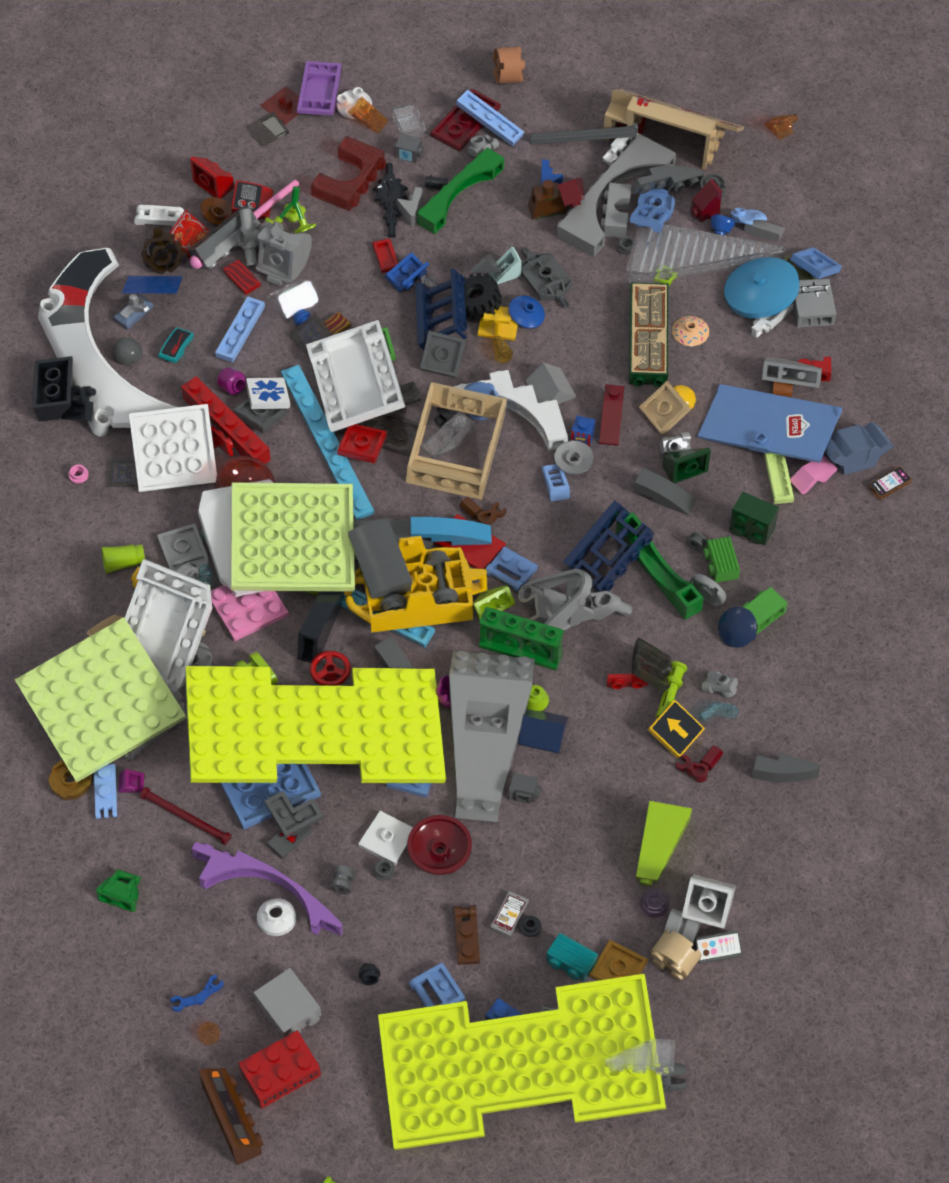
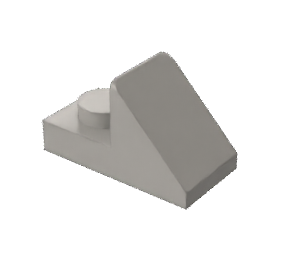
[397,187,423,227]

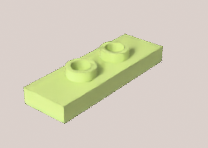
[764,453,794,504]

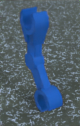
[170,975,224,1012]

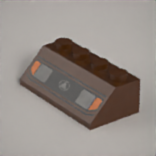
[198,1068,264,1165]

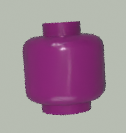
[217,367,246,395]

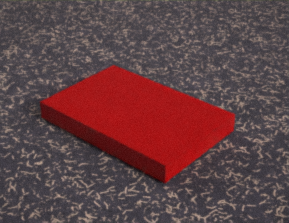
[434,514,506,569]

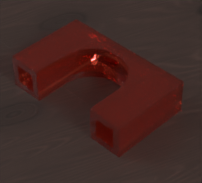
[311,136,386,212]

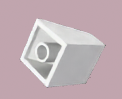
[681,874,736,928]

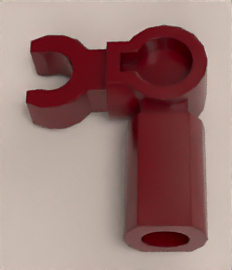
[675,745,723,783]

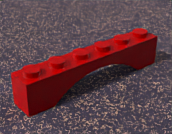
[181,376,271,471]

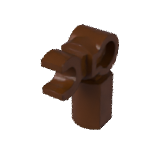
[459,496,506,525]

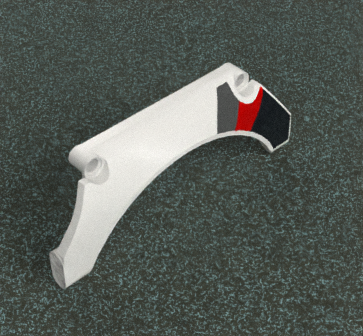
[38,248,178,437]

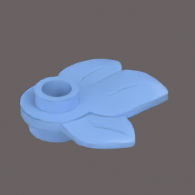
[730,208,767,225]

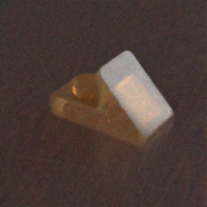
[764,114,798,140]

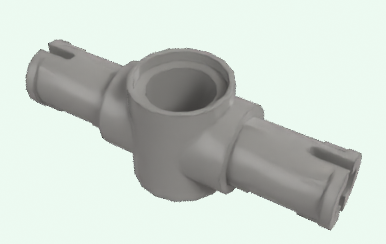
[236,209,260,267]

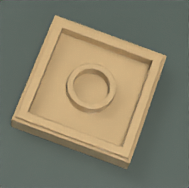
[639,381,692,435]

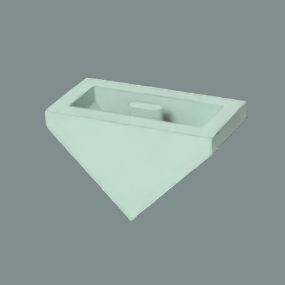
[488,247,522,284]

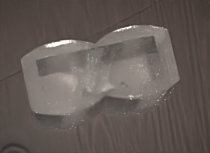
[391,103,426,138]

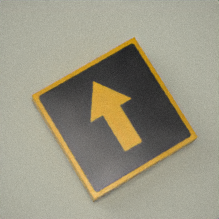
[647,700,705,758]

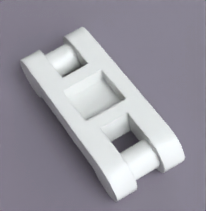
[134,205,184,227]

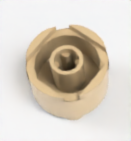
[650,930,702,981]

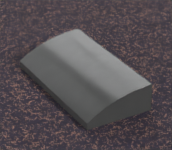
[348,517,412,599]

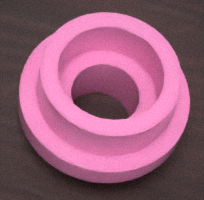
[69,465,89,484]

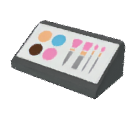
[694,931,742,964]

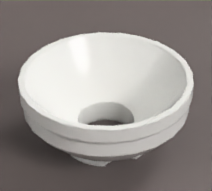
[257,898,297,936]

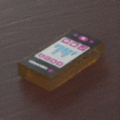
[868,466,912,500]

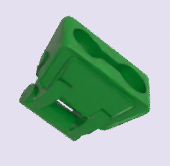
[96,869,141,912]

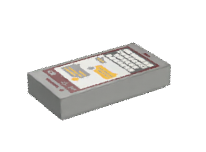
[490,891,529,938]

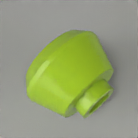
[526,685,549,711]

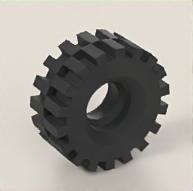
[464,273,502,322]

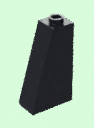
[297,591,344,663]

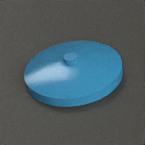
[724,257,800,318]

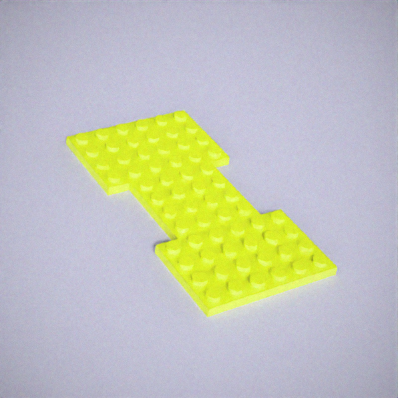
[185,666,446,783]
[378,974,666,1150]

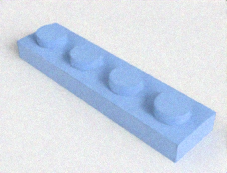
[456,90,524,147]
[215,296,265,363]

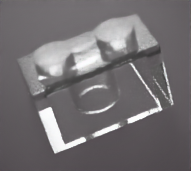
[265,280,319,319]

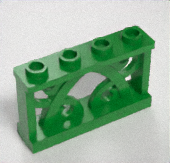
[479,607,564,671]

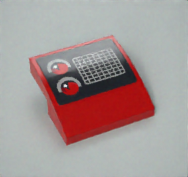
[231,180,274,219]

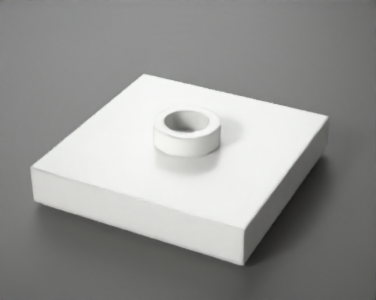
[358,811,413,866]

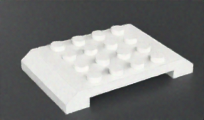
[306,320,405,432]

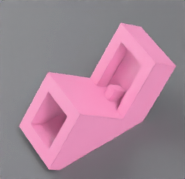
[790,455,838,494]

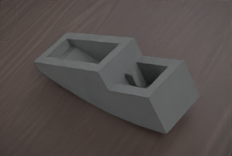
[634,468,696,515]
[374,636,414,669]
[751,753,821,782]

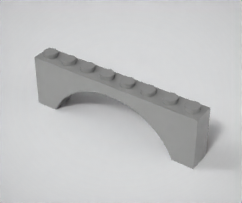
[556,134,676,257]

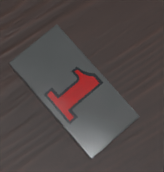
[267,826,313,859]

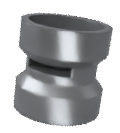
[330,866,355,895]

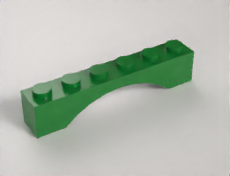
[417,147,504,234]
[616,512,704,620]

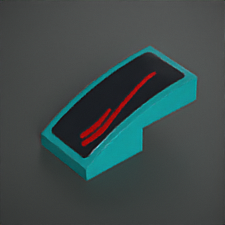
[158,327,194,363]

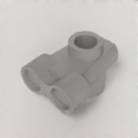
[468,134,499,157]
[659,432,691,454]
[702,671,738,698]

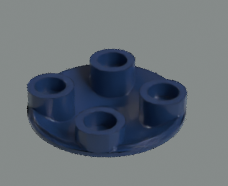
[718,607,757,648]

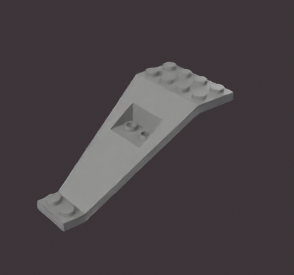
[449,651,535,822]

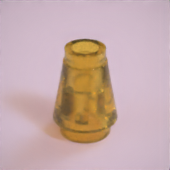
[491,336,513,363]

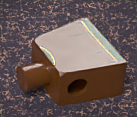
[528,180,566,220]

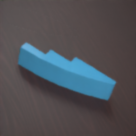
[410,517,492,545]

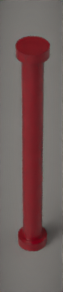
[140,787,232,845]

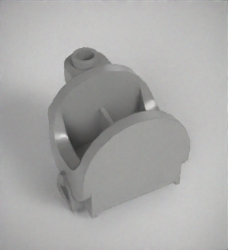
[256,221,312,286]

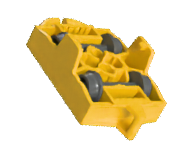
[344,536,487,633]

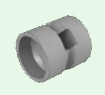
[664,908,701,944]

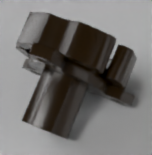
[141,226,187,274]

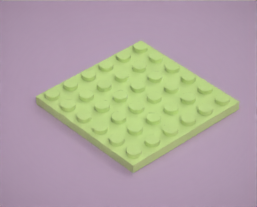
[231,483,355,592]
[15,617,186,783]

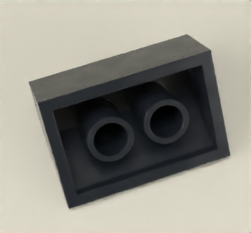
[32,356,73,422]

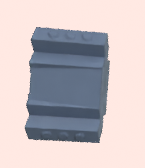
[825,422,894,475]

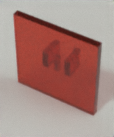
[260,87,300,125]

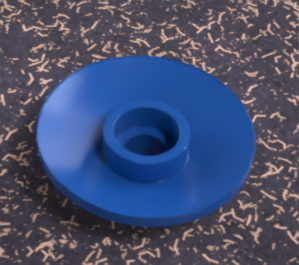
[508,295,545,329]

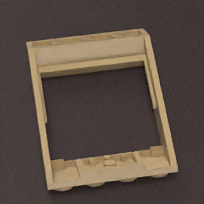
[406,382,507,500]

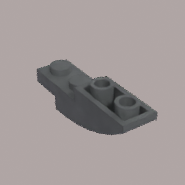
[631,165,704,194]

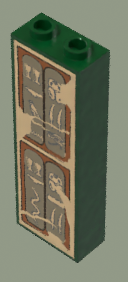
[629,282,669,387]

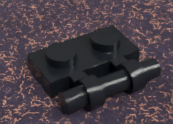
[62,386,96,421]

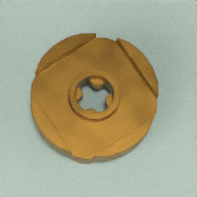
[48,760,92,800]

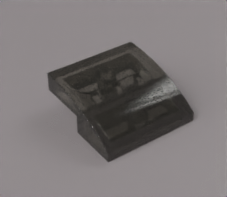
[632,637,672,693]

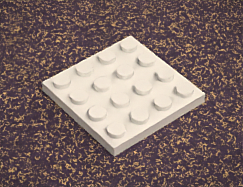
[129,404,218,492]

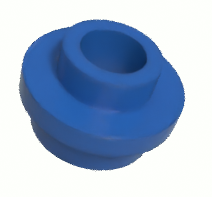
[293,309,311,326]

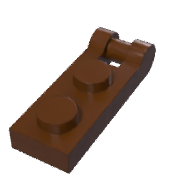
[454,905,480,965]

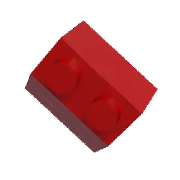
[190,156,234,199]

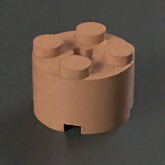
[492,46,525,84]

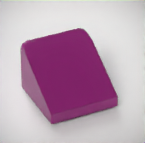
[118,768,145,793]

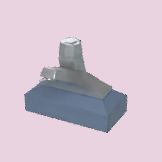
[113,293,154,330]

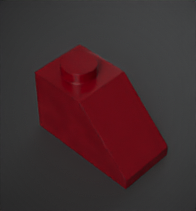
[690,179,722,223]

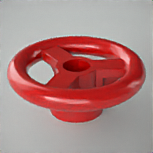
[310,651,351,686]

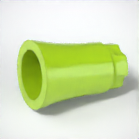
[101,544,145,574]

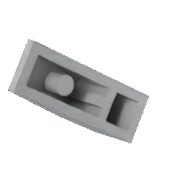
[762,357,822,388]

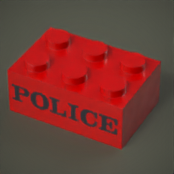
[238,1030,321,1109]

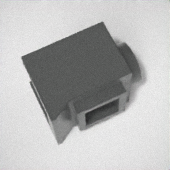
[508,773,541,804]

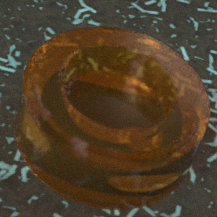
[198,1022,220,1045]

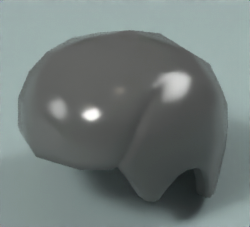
[112,337,143,366]

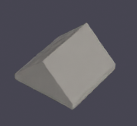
[525,363,576,404]

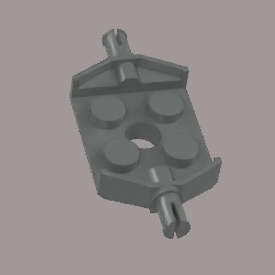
[521,247,573,309]

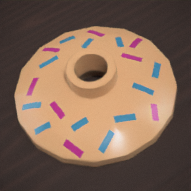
[672,316,709,346]

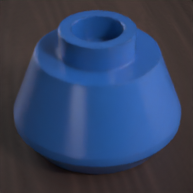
[711,214,735,236]

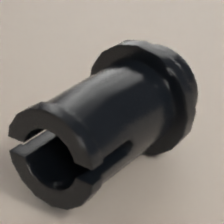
[425,175,448,189]

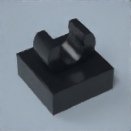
[434,407,459,429]

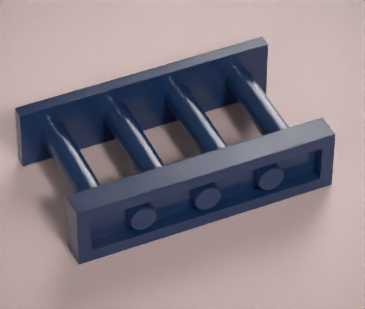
[415,268,468,350]

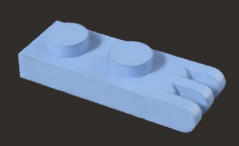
[94,764,117,819]

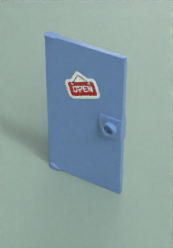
[698,384,842,463]

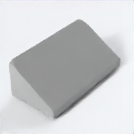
[744,220,785,243]

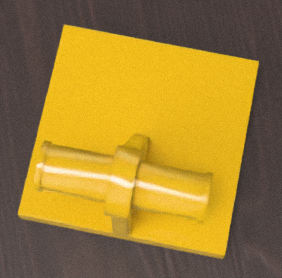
[478,306,518,341]

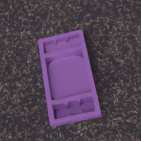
[297,61,342,116]

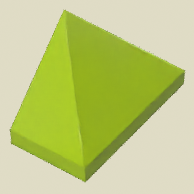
[473,585,516,620]

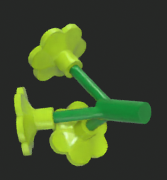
[265,186,316,234]

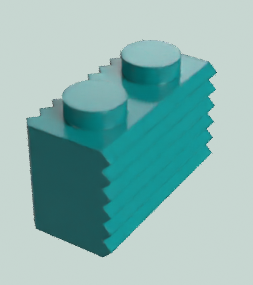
[546,933,598,982]

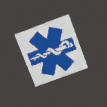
[246,378,290,409]

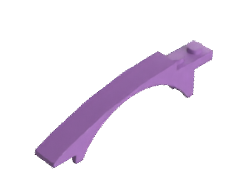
[192,842,343,936]

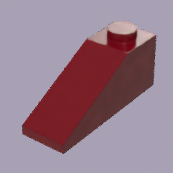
[558,177,585,208]
[599,384,625,446]

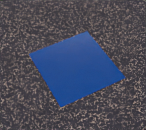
[122,276,183,294]

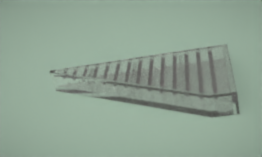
[625,224,786,284]

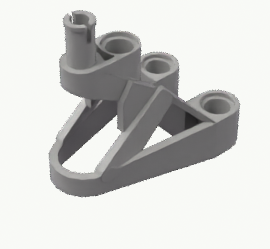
[518,569,632,631]

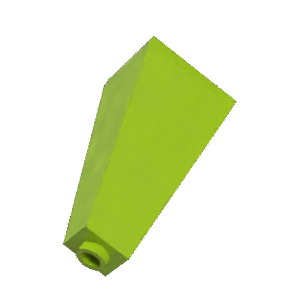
[636,801,692,886]

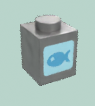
[395,133,424,163]

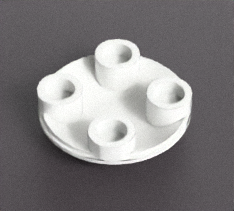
[336,87,372,119]

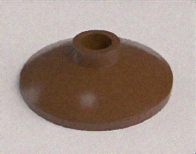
[200,197,232,226]

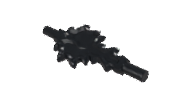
[372,163,408,238]

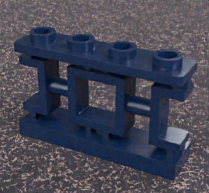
[563,500,654,592]

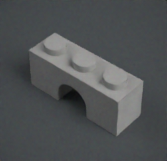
[601,183,631,238]

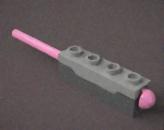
[187,180,299,269]

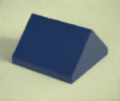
[518,709,569,754]

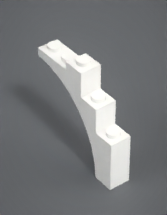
[453,370,568,451]

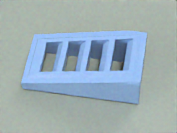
[542,464,570,502]

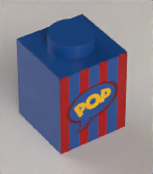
[571,415,595,447]

